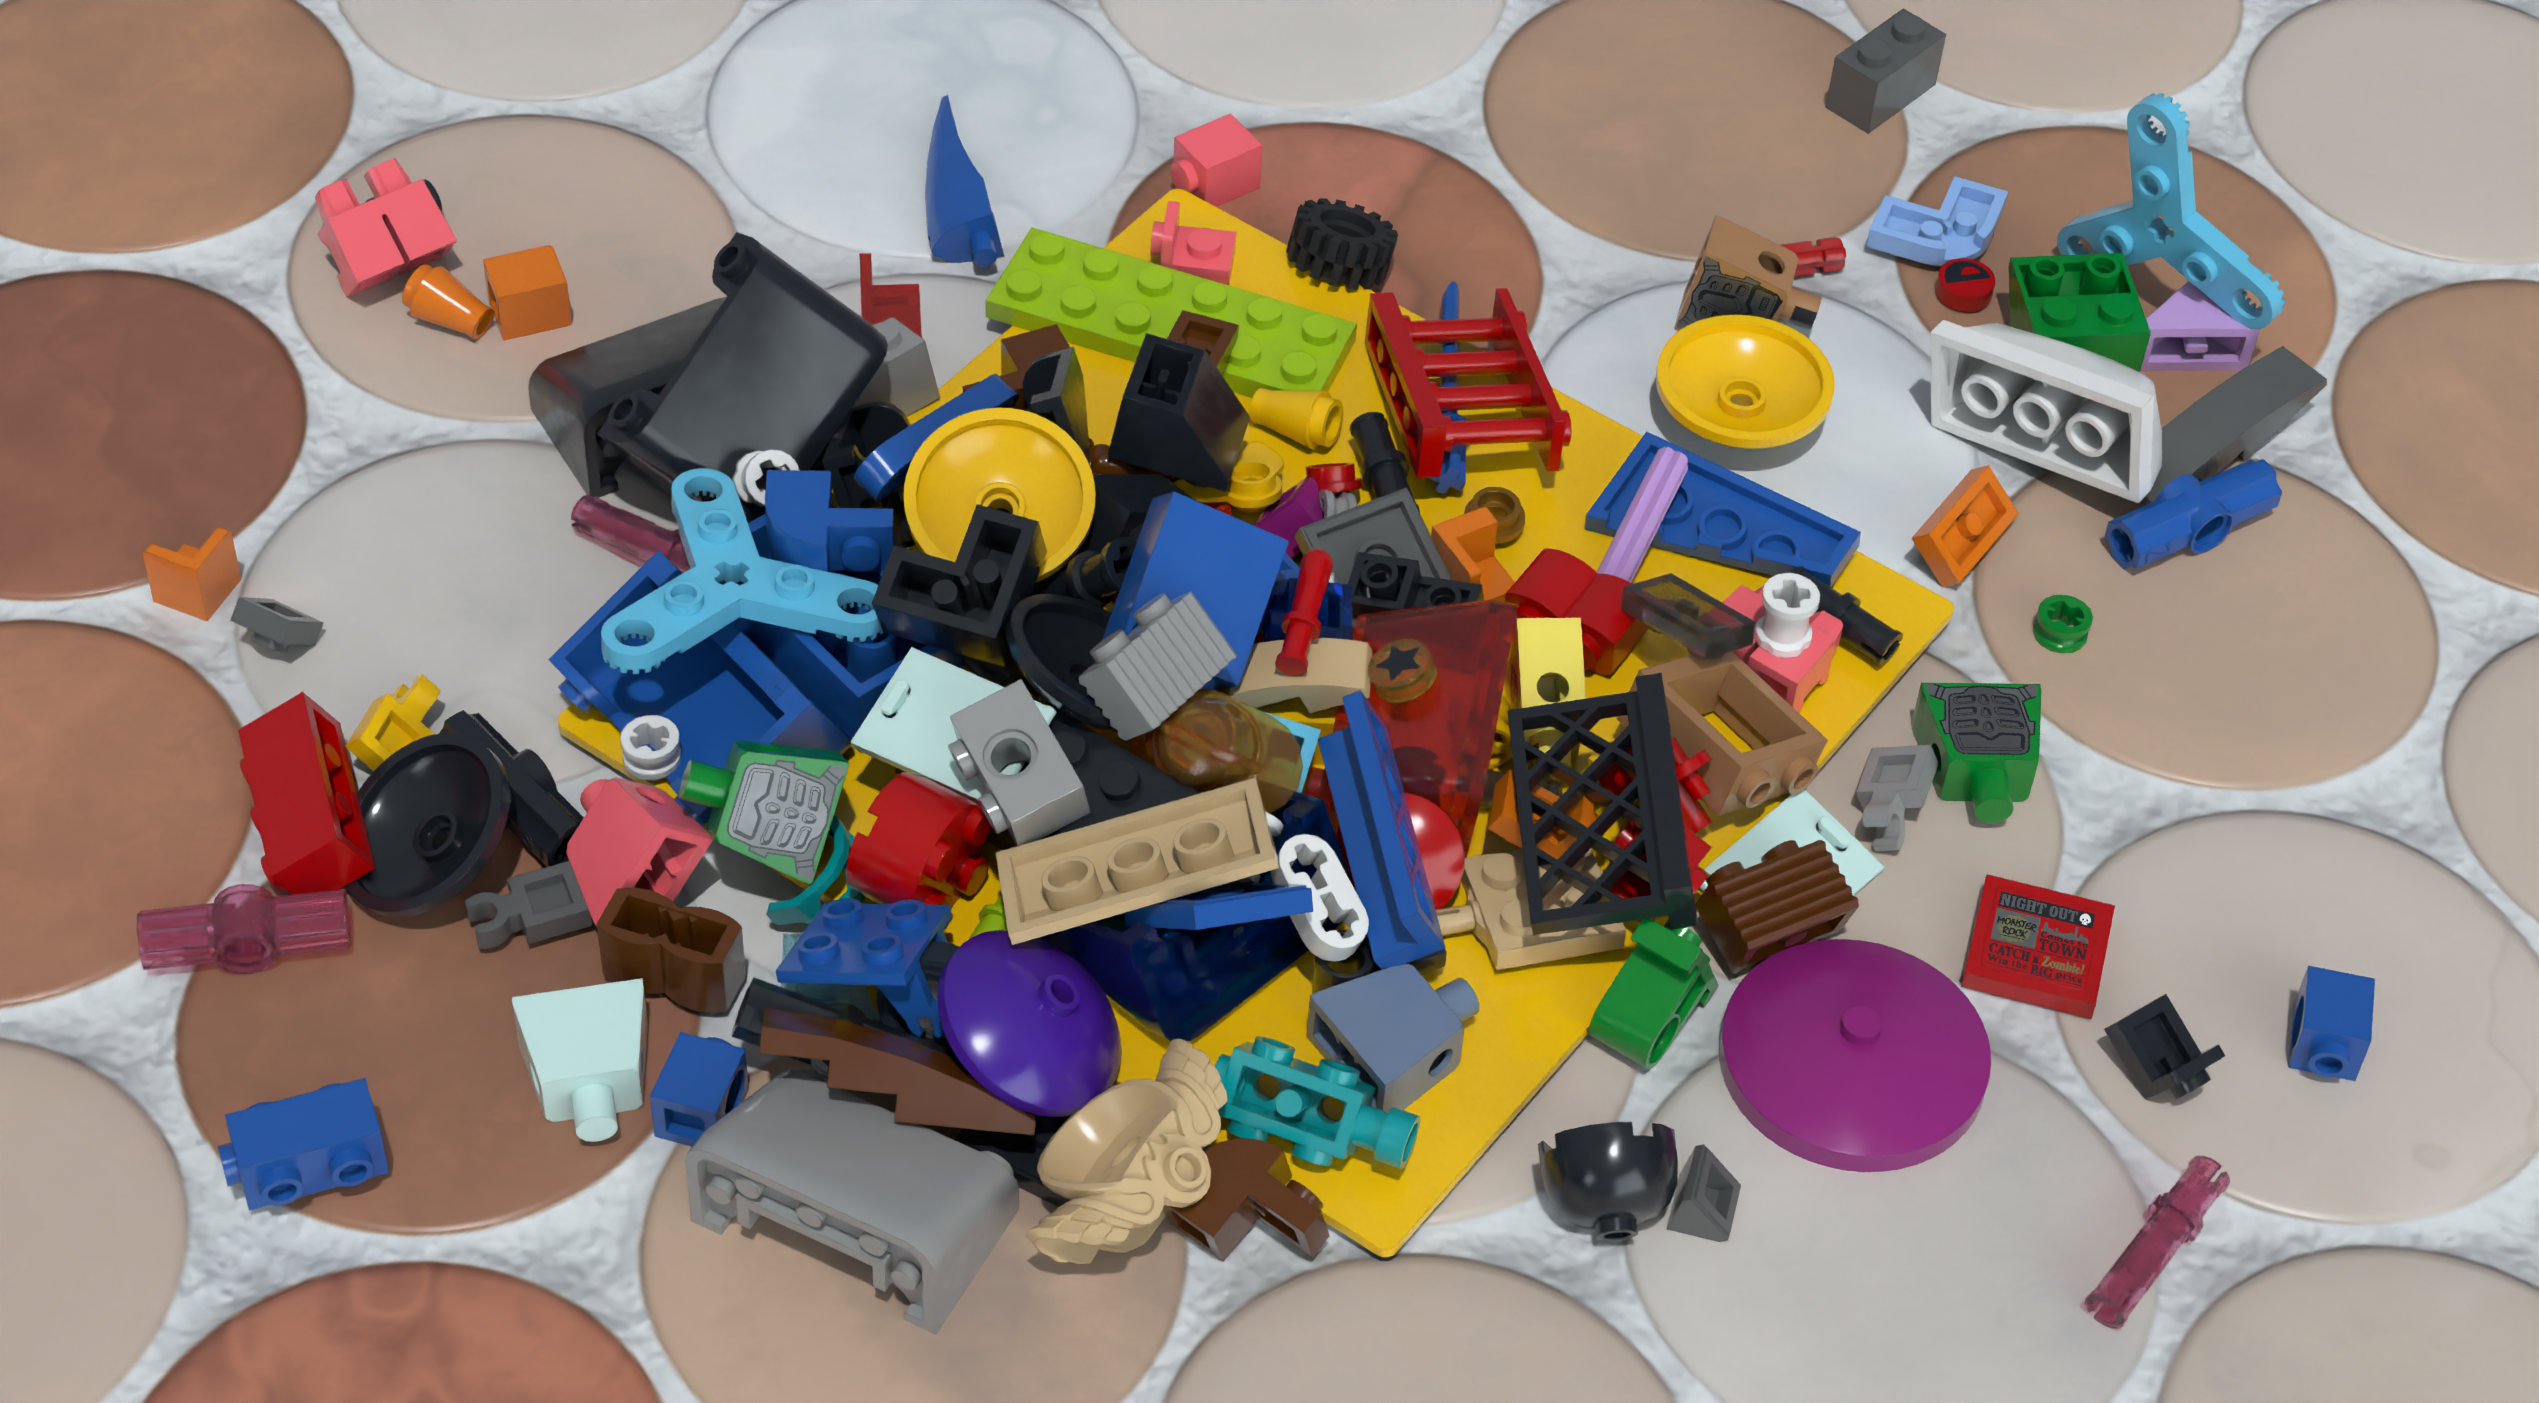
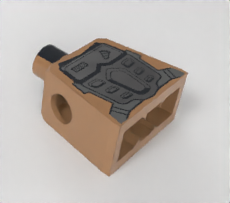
[1674,215,1822,331]

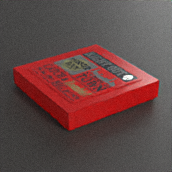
[1961,874,2115,1019]

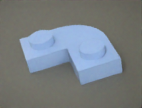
[1866,176,2008,266]

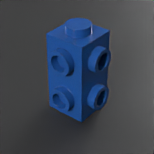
[217,1078,389,1211]

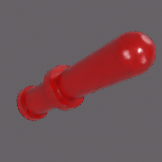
[1275,548,1333,676]

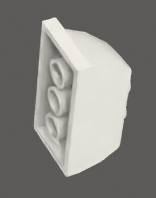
[1931,320,2162,503]

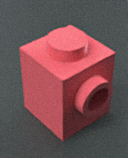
[1171,113,1263,207]

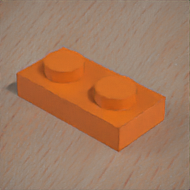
[1911,465,2019,587]

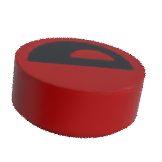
[1935,258,1996,312]

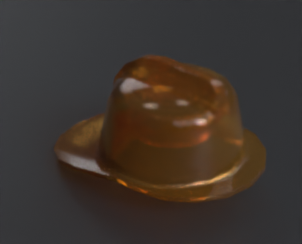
[1151,689,1303,814]

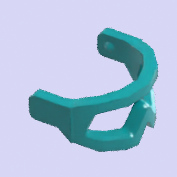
[766,815,865,925]

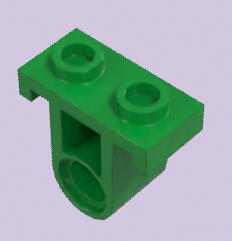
[1589,918,1719,1070]

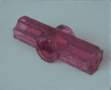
[137,884,351,974]

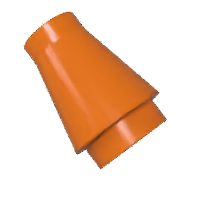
[402,264,494,340]

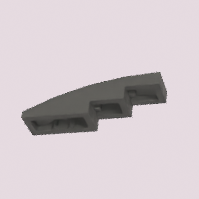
[2140,346,2327,506]

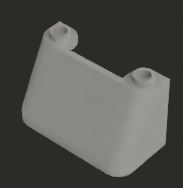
[685,1069,1019,1334]

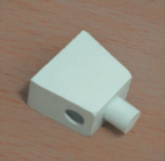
[512,978,648,1142]

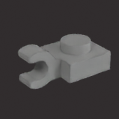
[1856,745,1938,851]

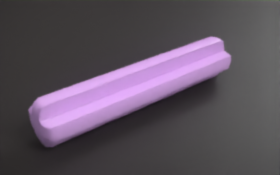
[1597,447,1688,583]

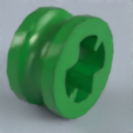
[2033,595,2093,654]

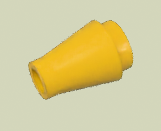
[1249,388,1343,450]

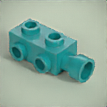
[1215,1036,1420,1169]

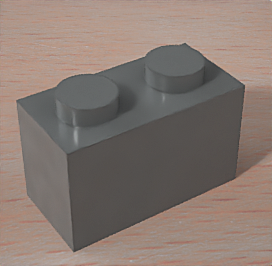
[1825,8,1946,134]

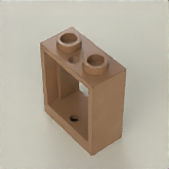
[1617,645,1828,816]

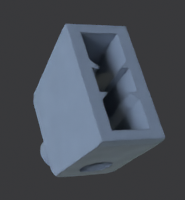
[1306,964,1479,1112]

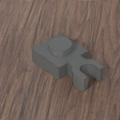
[465,861,593,949]

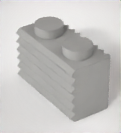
[1079,591,1237,741]

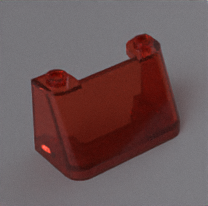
[1304,599,1518,858]

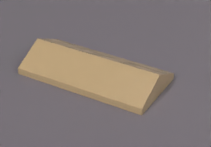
[996,777,1279,945]

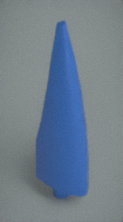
[925,94,1004,267]

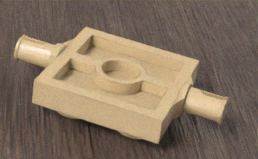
[1436,849,1626,970]

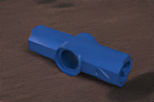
[2105,459,2282,569]

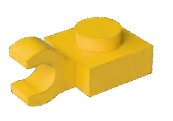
[345,674,441,771]

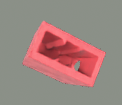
[566,777,713,926]

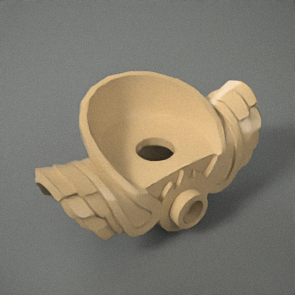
[1026,1039,1228,1264]

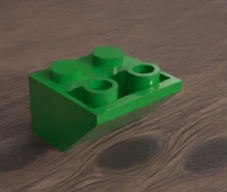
[2008,253,2151,372]

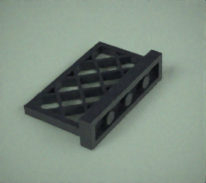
[1507,673,1698,935]

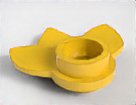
[1173,441,1284,513]

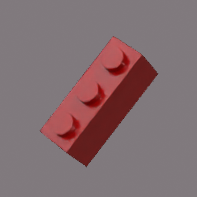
[238,692,375,907]

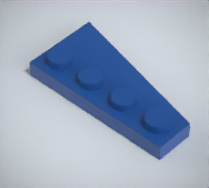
[1585,431,1861,587]

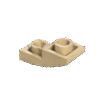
[1229,638,1372,713]

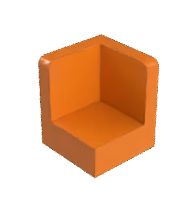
[483,245,572,341]
[1431,506,1515,612]
[143,527,241,622]

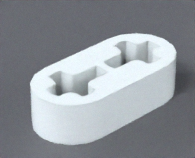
[1270,834,1369,962]

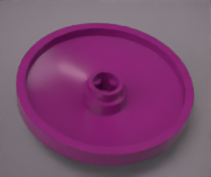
[1719,939,1991,1172]

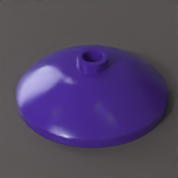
[937,930,1122,1117]

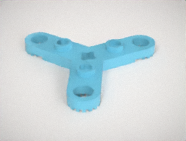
[2057,93,2286,329]
[601,468,883,674]

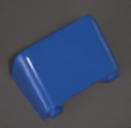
[548,550,851,826]

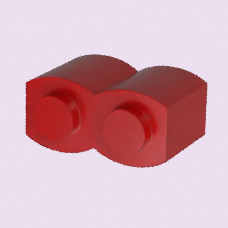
[1503,548,1652,675]

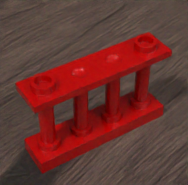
[1365,288,1572,478]

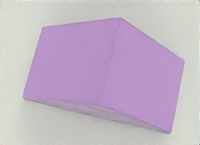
[2140,281,2260,371]

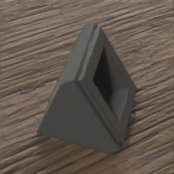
[1666,1144,1741,1242]

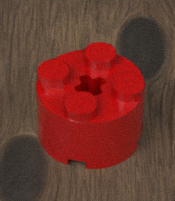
[847,772,992,908]

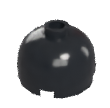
[1538,1122,1678,1241]

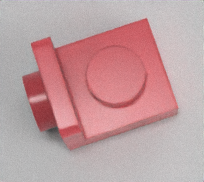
[1150,201,1236,285]

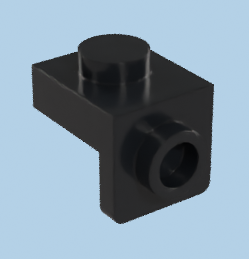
[2104,994,2225,1099]

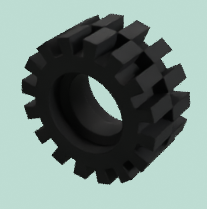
[1286,198,1398,290]

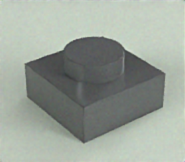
[230,597,324,652]

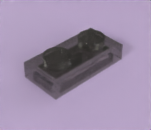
[1621,573,1756,660]

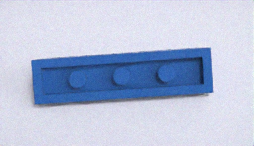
[1318,690,1446,970]

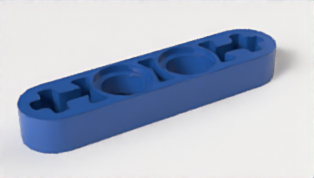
[853,374,1019,502]

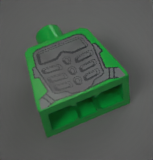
[1911,682,2042,823]
[679,740,850,885]

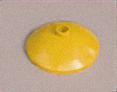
[1656,315,1835,449]
[903,408,1096,582]

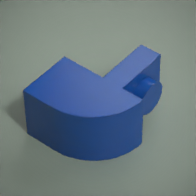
[765,470,894,572]

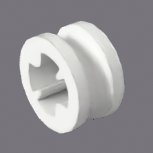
[620,715,681,780]

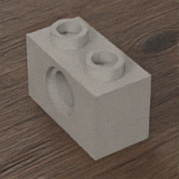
[948,679,1091,846]

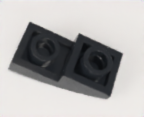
[1342,552,1484,649]

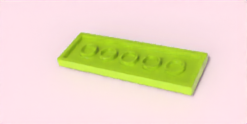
[985,227,1357,398]

